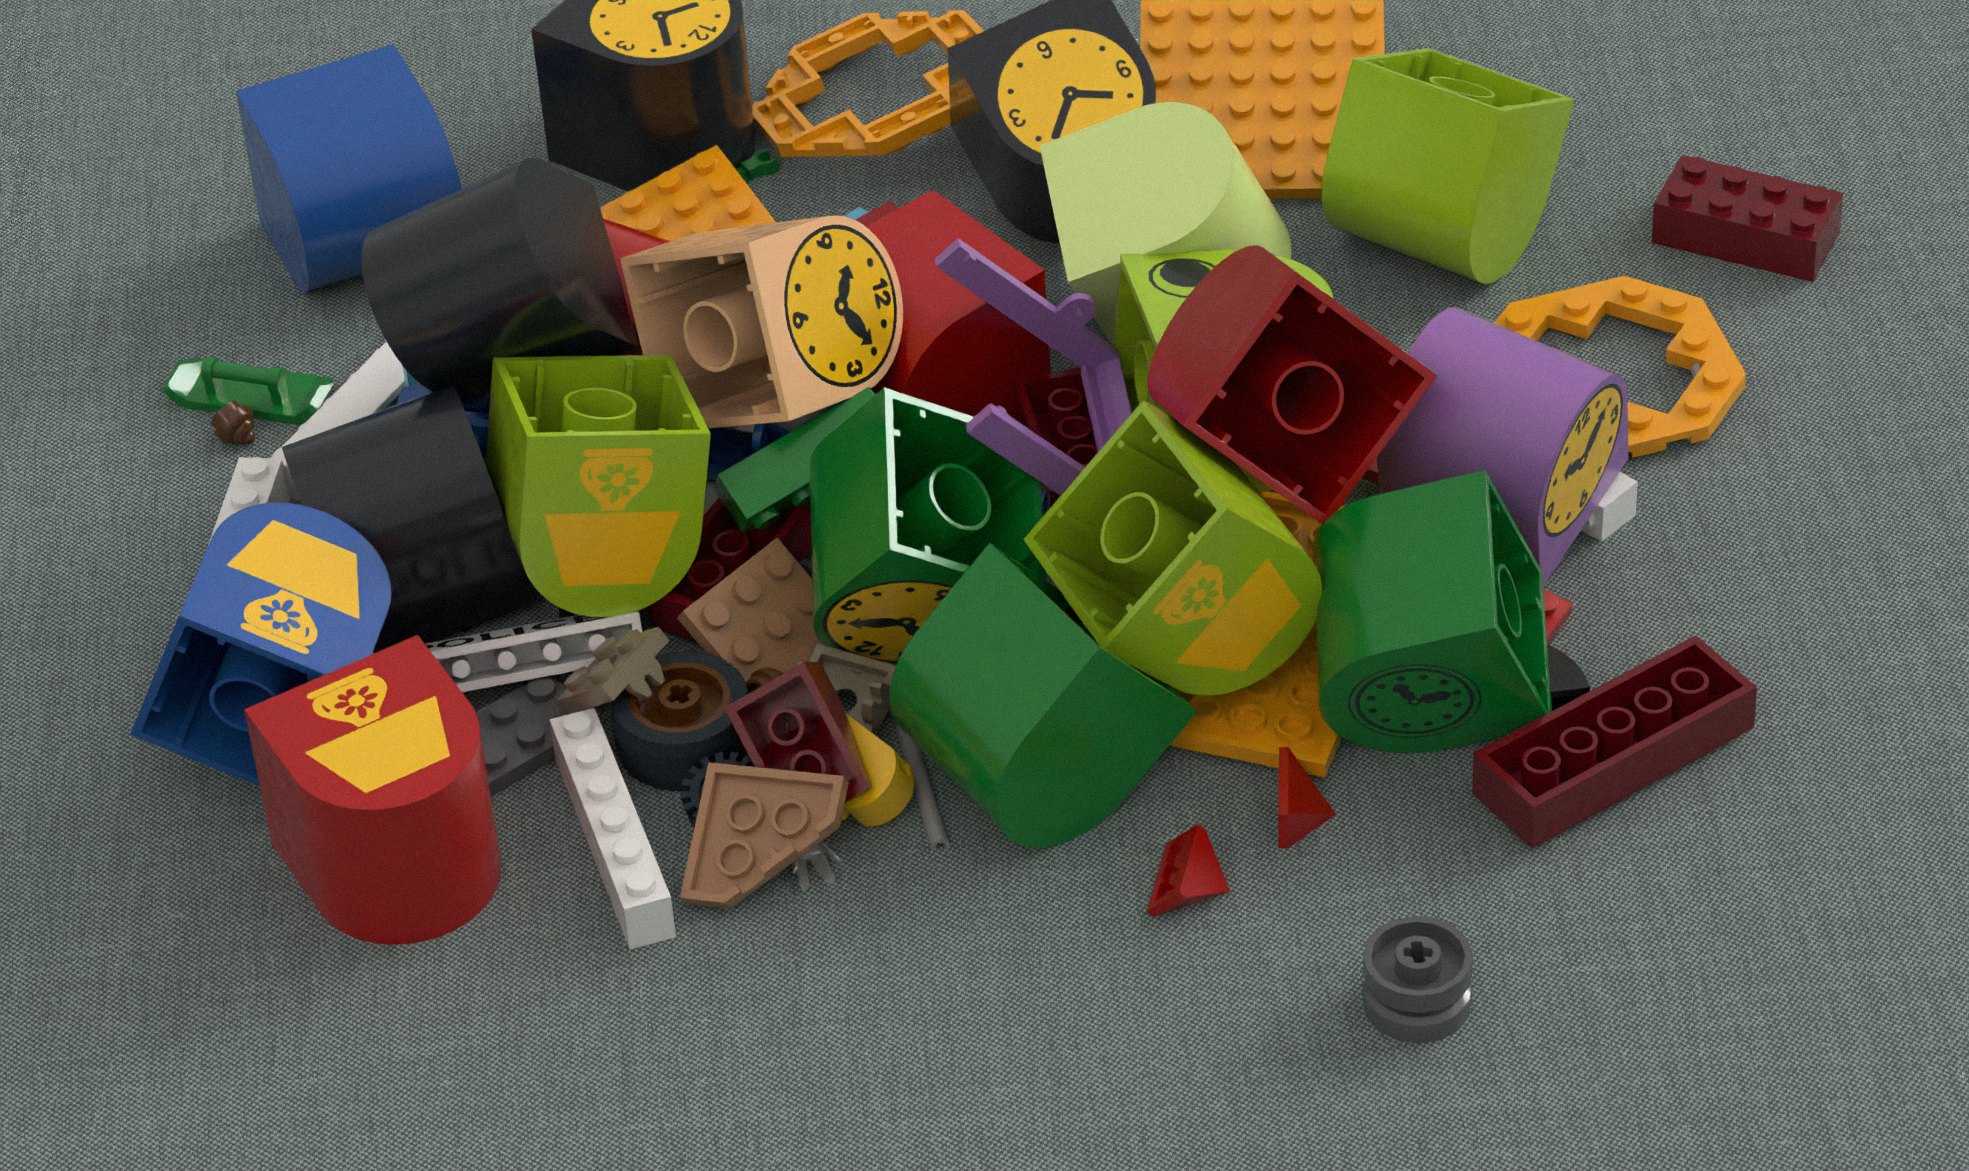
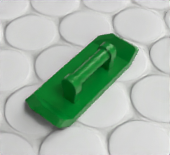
[162,357,333,425]

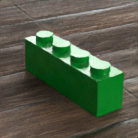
[714,387,875,534]

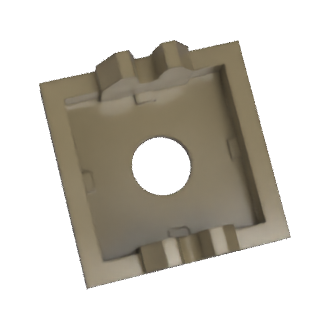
[555,627,670,715]
[796,643,896,736]

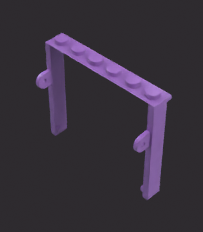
[935,238,1132,495]

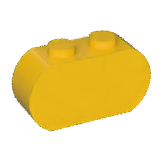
[841,714,915,827]

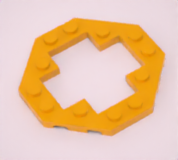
[752,10,984,157]
[1494,276,1746,458]

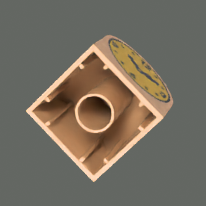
[620,215,903,428]

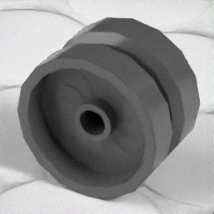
[1363,916,1473,1044]

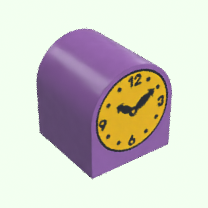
[1377,307,1629,587]

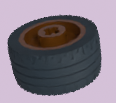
[611,651,749,792]

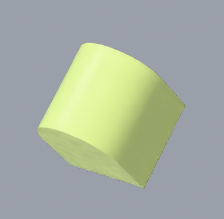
[1040,102,1291,346]

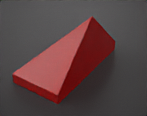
[1278,747,1336,848]
[1147,824,1230,917]

